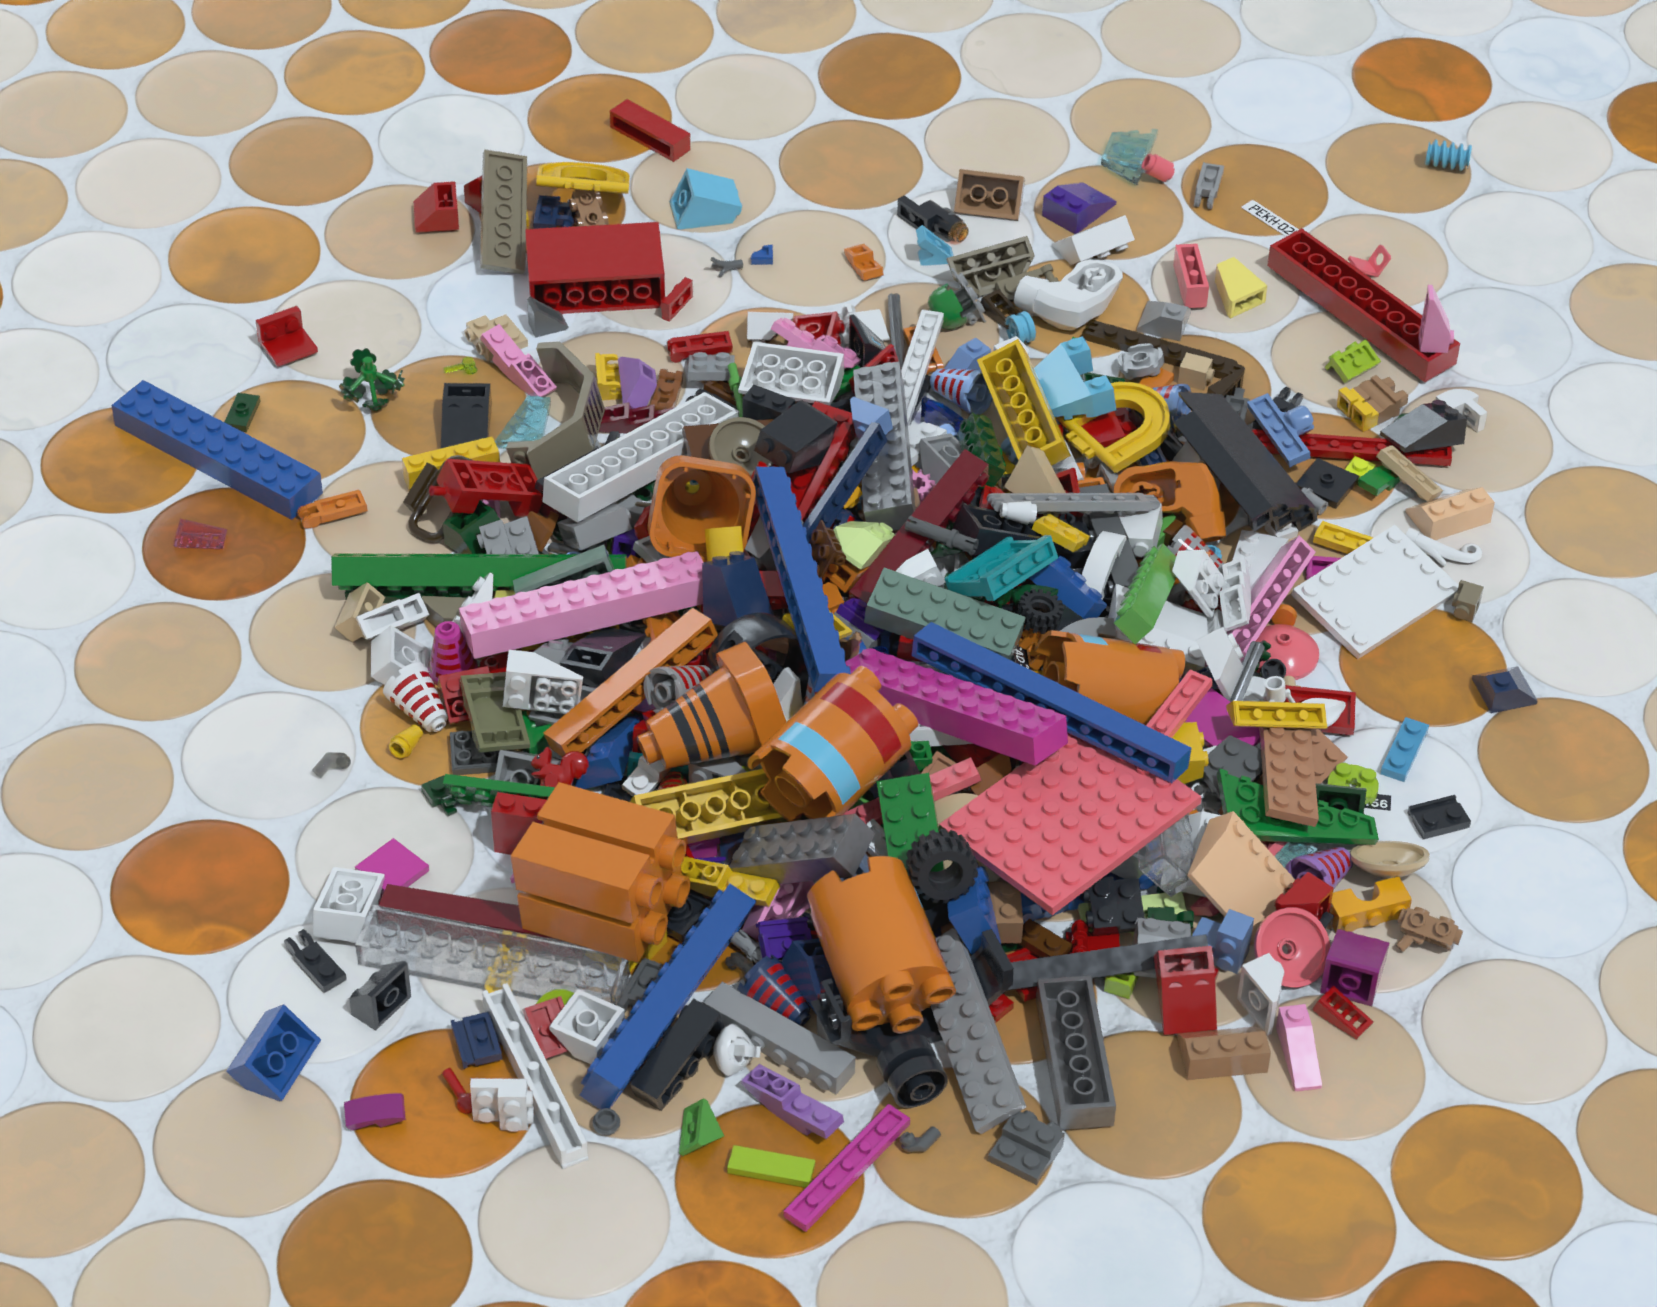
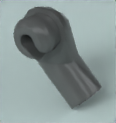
[900,1126,941,1152]

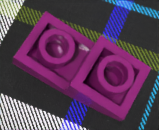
[344,1093,406,1131]

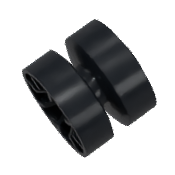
[876,1034,948,1108]

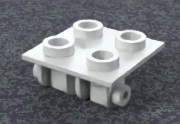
[838,303,890,346]

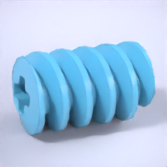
[1425,139,1472,171]

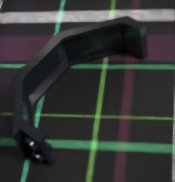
[811,929,1014,1057]

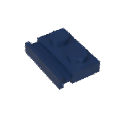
[450,1012,502,1069]

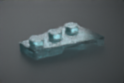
[495,396,551,449]

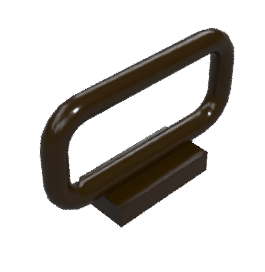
[403,455,471,542]

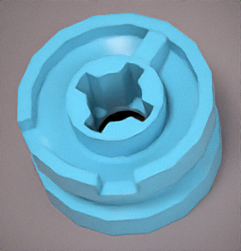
[1005,311,1036,343]

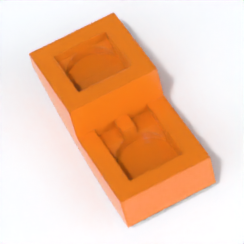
[844,243,884,281]

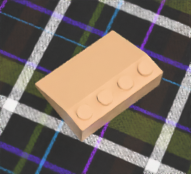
[1187,811,1295,945]

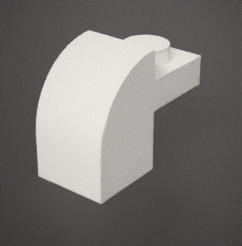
[1435,389,1487,432]

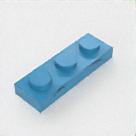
[1380,717,1429,782]

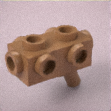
[569,189,609,226]
[1396,907,1463,952]

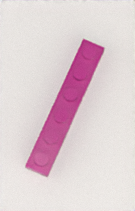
[784,1104,910,1232]

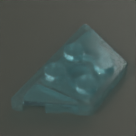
[1101,129,1158,185]

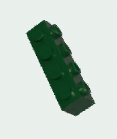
[957,412,1006,489]

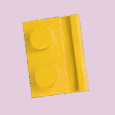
[1032,514,1090,552]

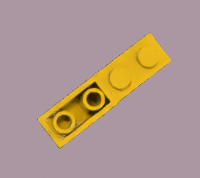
[681,857,780,907]

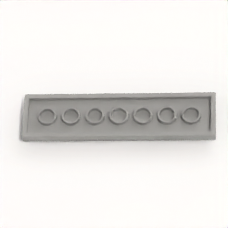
[931,927,1026,1134]

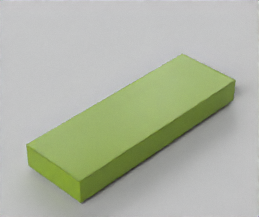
[727,1145,815,1188]

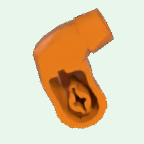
[1114,461,1226,543]

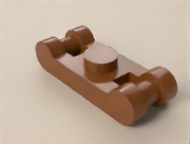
[650,369,684,411]

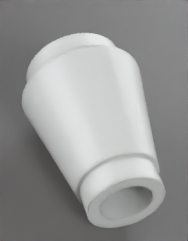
[1000,501,1037,525]

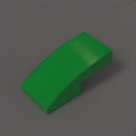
[1358,465,1401,496]

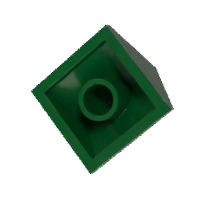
[1316,783,1367,814]

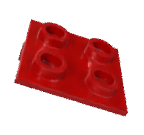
[1066,920,1120,954]

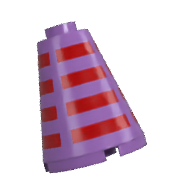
[1285,847,1353,889]

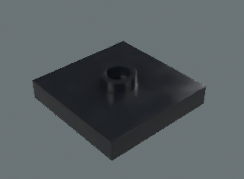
[1296,458,1359,508]

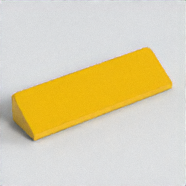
[1226,701,1327,729]

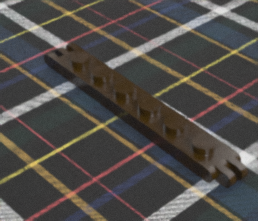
[1081,320,1245,379]

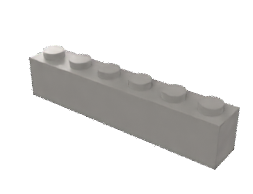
[703,982,855,1095]

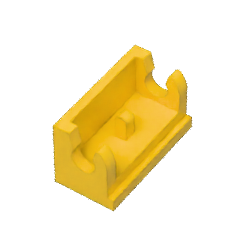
[595,353,622,400]

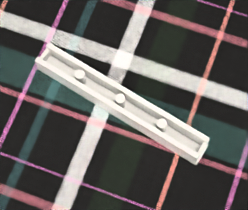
[482,983,589,1169]

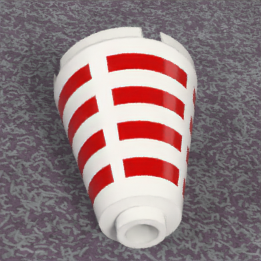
[383,662,448,732]

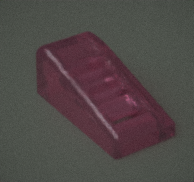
[174,519,227,549]

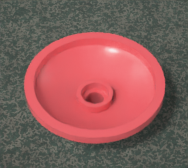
[1256,624,1319,680]
[1254,908,1330,988]

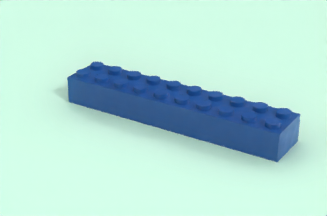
[111,380,323,520]
[579,884,756,1110]

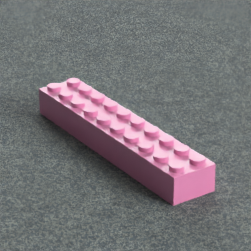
[459,552,704,659]

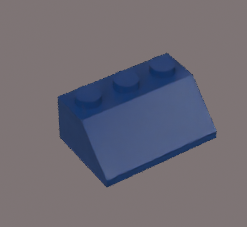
[226,1004,321,1102]

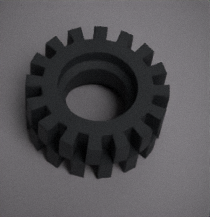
[1016,589,1064,634]

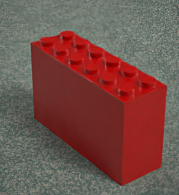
[525,222,665,314]

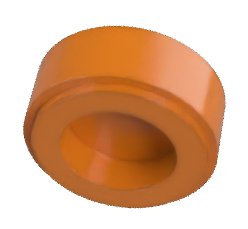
[1271,604,1297,626]

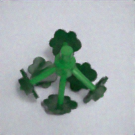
[339,348,405,411]

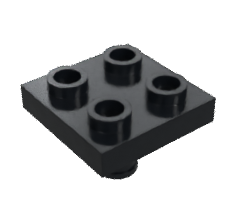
[667,890,711,942]

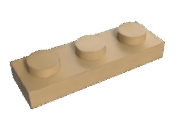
[1376,445,1443,502]

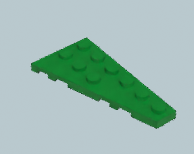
[1217,768,1379,845]

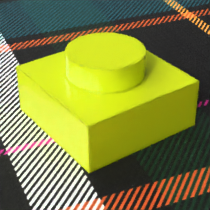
[1345,456,1376,480]

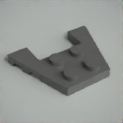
[1202,735,1263,800]

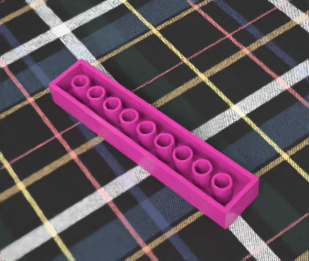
[845,648,1068,765]

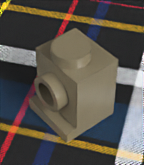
[1452,580,1484,622]

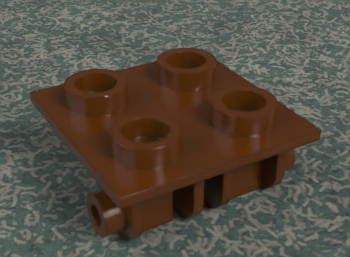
[809,520,846,579]

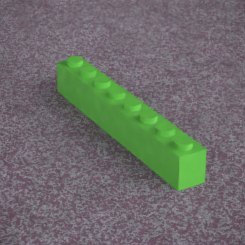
[1114,543,1177,644]

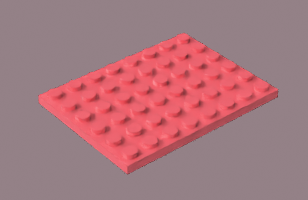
[939,732,1202,915]

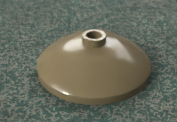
[709,417,774,477]

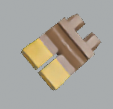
[1337,375,1408,432]

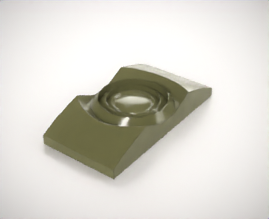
[460,672,530,752]

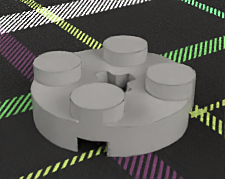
[1118,344,1164,380]

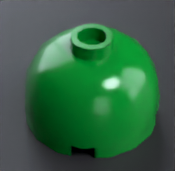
[927,283,967,329]

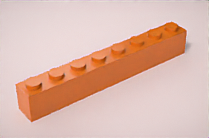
[544,608,718,757]

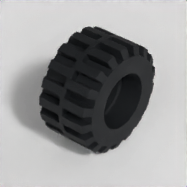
[906,829,978,903]

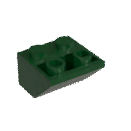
[443,500,500,554]

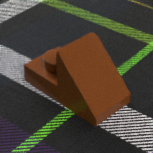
[527,511,559,552]

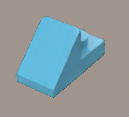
[916,225,953,266]

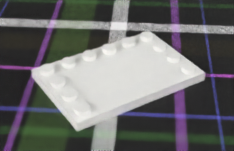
[1291,525,1459,659]

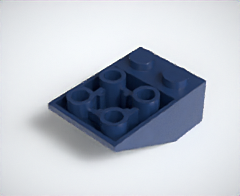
[781,938,844,1015]

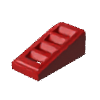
[1312,986,1374,1040]

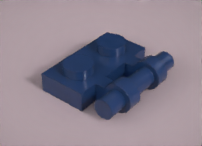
[533,195,576,229]

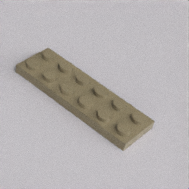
[480,149,527,275]

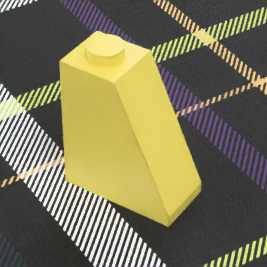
[1215,257,1267,319]

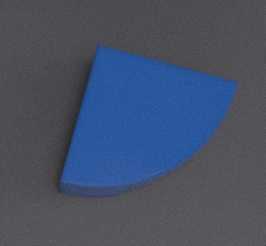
[751,244,773,265]

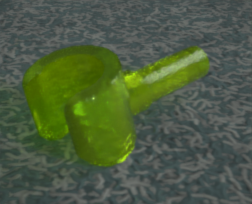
[444,357,477,375]

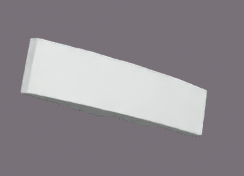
[1219,557,1251,632]

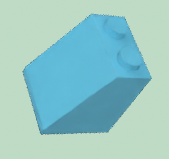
[670,168,742,229]

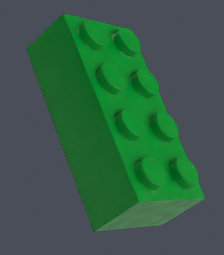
[877,773,945,875]

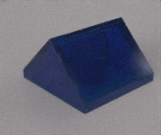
[920,396,965,433]

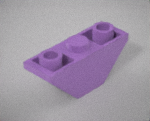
[618,357,657,409]

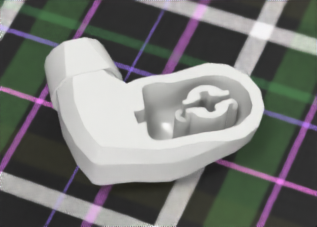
[1014,260,1123,331]

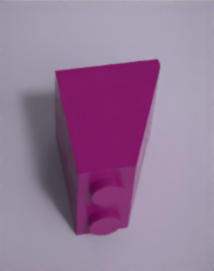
[1320,929,1390,1007]

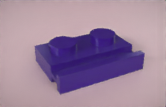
[836,598,884,641]
[756,917,812,960]

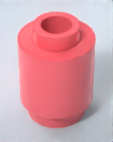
[1141,154,1175,182]

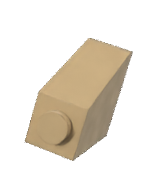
[1004,445,1066,518]

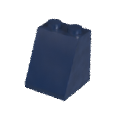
[702,551,774,626]

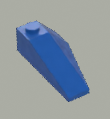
[575,713,643,789]

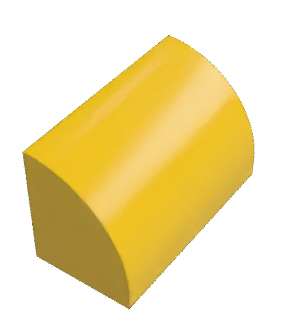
[705,526,743,562]

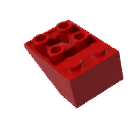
[1154,946,1217,1035]

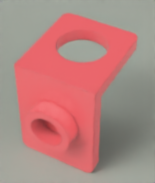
[1348,245,1391,277]

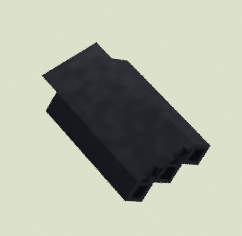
[1173,392,1318,532]

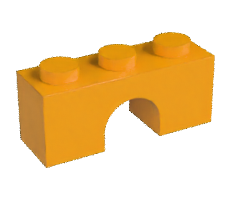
[1329,877,1412,933]

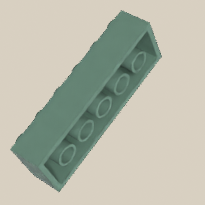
[864,568,1026,660]

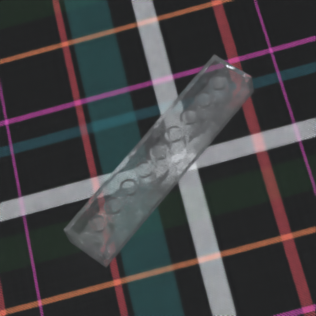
[355,904,630,1006]

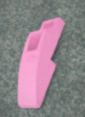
[771,318,861,368]
[480,324,557,400]

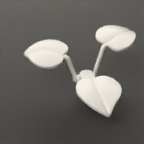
[1242,676,1346,749]

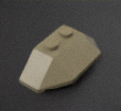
[946,236,1035,297]

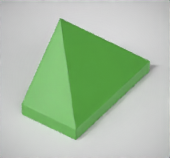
[679,1098,724,1156]

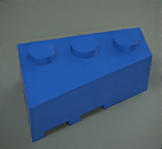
[1028,556,1107,619]
[948,863,1001,955]

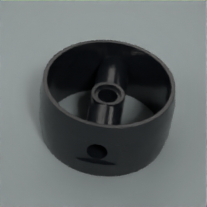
[706,612,809,699]

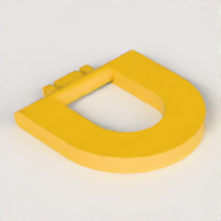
[536,162,630,194]
[1055,382,1170,473]

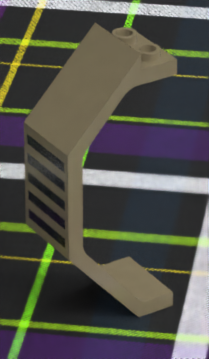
[506,341,605,480]

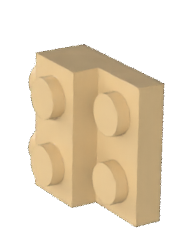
[464,314,528,362]

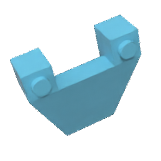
[1034,336,1116,420]

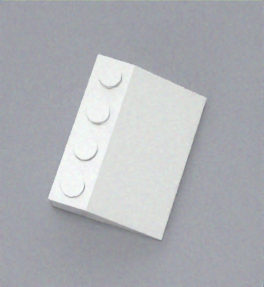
[738,342,844,405]
[1108,584,1208,676]

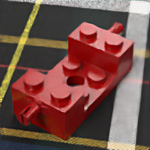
[429,459,544,517]

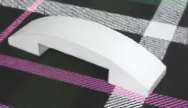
[1082,531,1126,600]

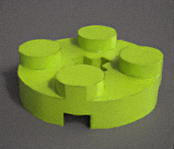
[1327,763,1379,804]

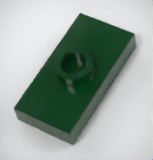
[224,393,261,432]

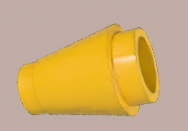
[389,725,423,758]

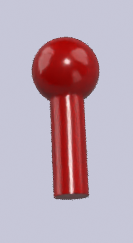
[442,1068,473,1114]

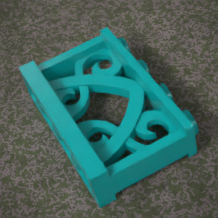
[945,535,1058,601]

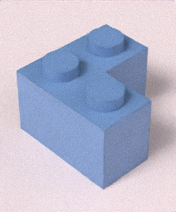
[1192,909,1254,974]

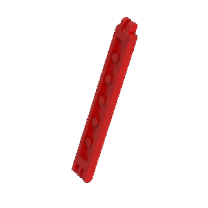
[798,422,853,523]

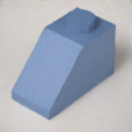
[944,338,991,370]
[850,397,893,439]

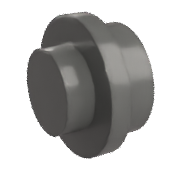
[592,1108,620,1135]

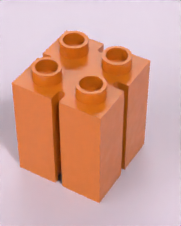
[511,782,690,963]

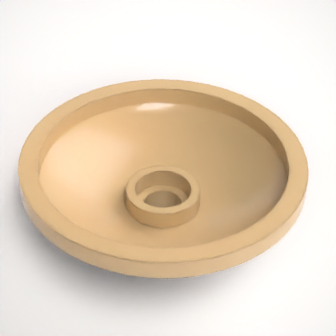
[1350,841,1430,880]

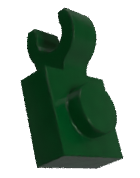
[421,775,457,816]
[1148,907,1194,929]

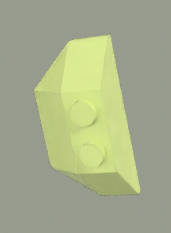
[834,521,895,569]

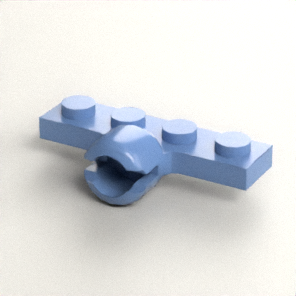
[1247,393,1314,467]

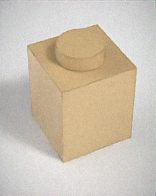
[1178,352,1215,390]

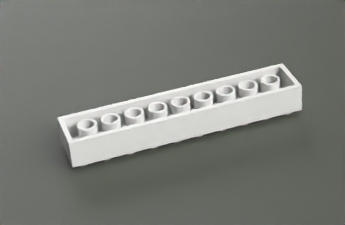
[543,392,739,522]

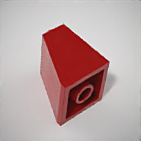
[491,792,547,855]

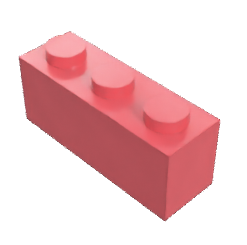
[1173,244,1209,308]

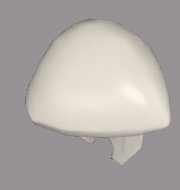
[713,1024,761,1076]

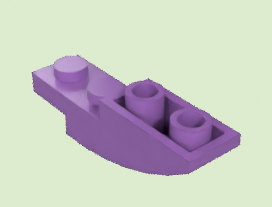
[741,1064,844,1139]

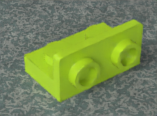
[1325,340,1381,384]

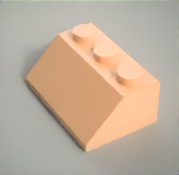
[1405,487,1495,540]

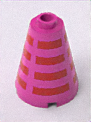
[428,621,478,686]

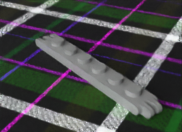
[986,493,1160,514]

